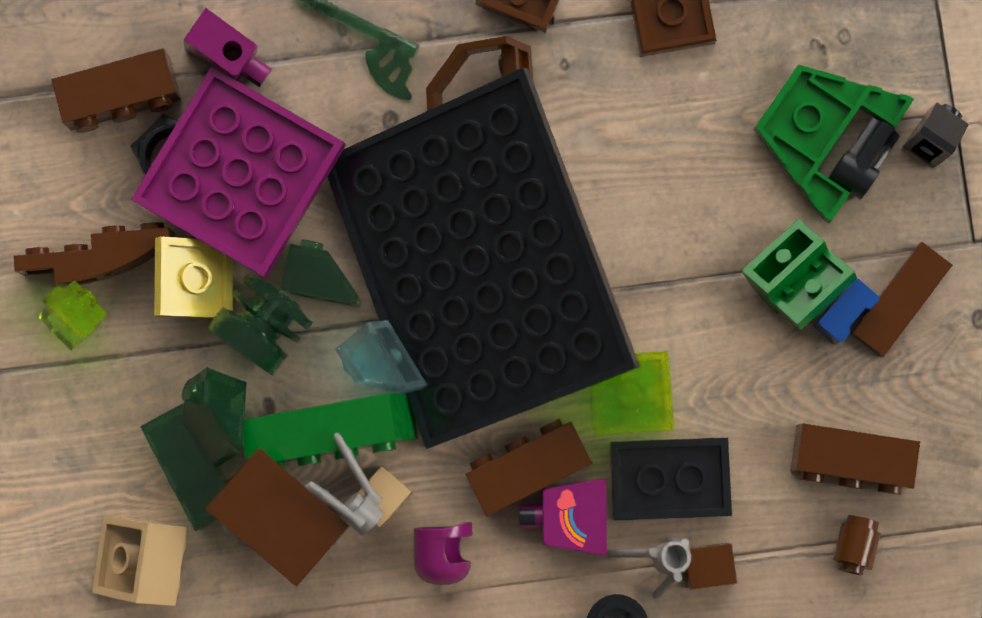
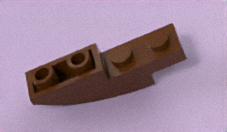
[14,222,175,288]

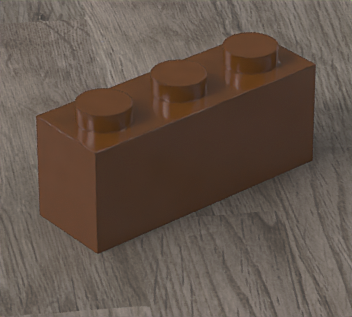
[51,48,181,133]
[466,419,593,517]
[790,423,920,495]

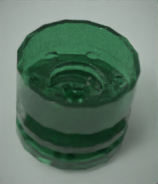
[207,274,313,376]

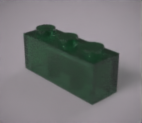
[140,404,231,531]

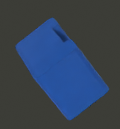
[813,279,879,344]

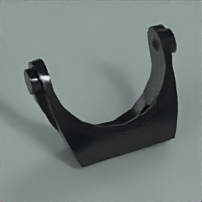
[130,114,178,175]

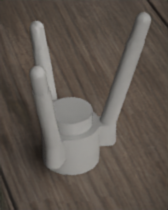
[305,433,383,535]
[607,535,691,599]

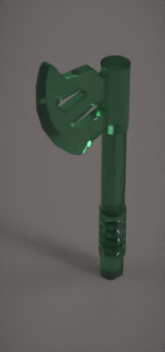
[296,0,420,100]

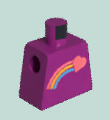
[183,8,272,87]
[519,479,607,555]

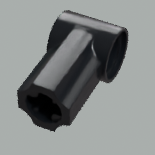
[828,118,900,200]

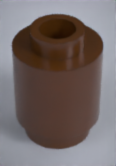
[833,515,881,576]

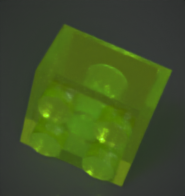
[589,351,675,437]

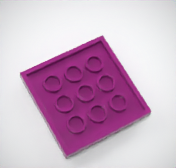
[131,66,346,278]

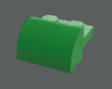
[742,219,857,331]

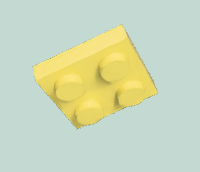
[154,237,233,319]

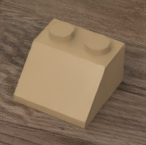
[92,515,187,606]

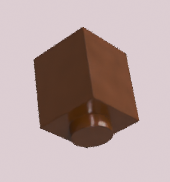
[681,543,737,590]

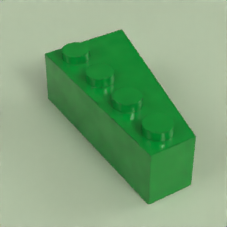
[240,393,418,469]

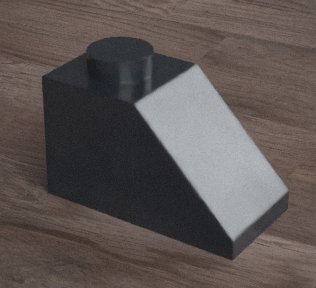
[902,102,969,168]

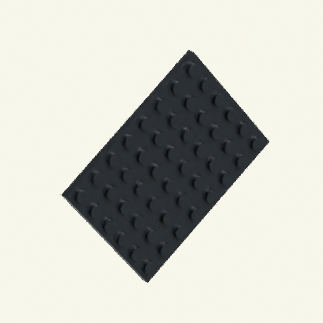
[327,68,640,449]

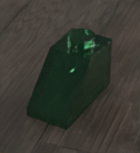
[280,239,361,308]
[182,367,247,466]

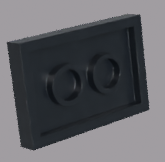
[610,437,732,521]

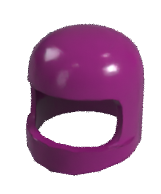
[414,522,473,585]

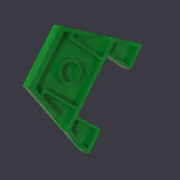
[753,64,914,224]

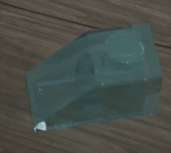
[335,320,427,394]

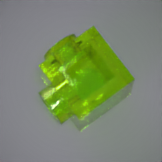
[38,280,107,351]

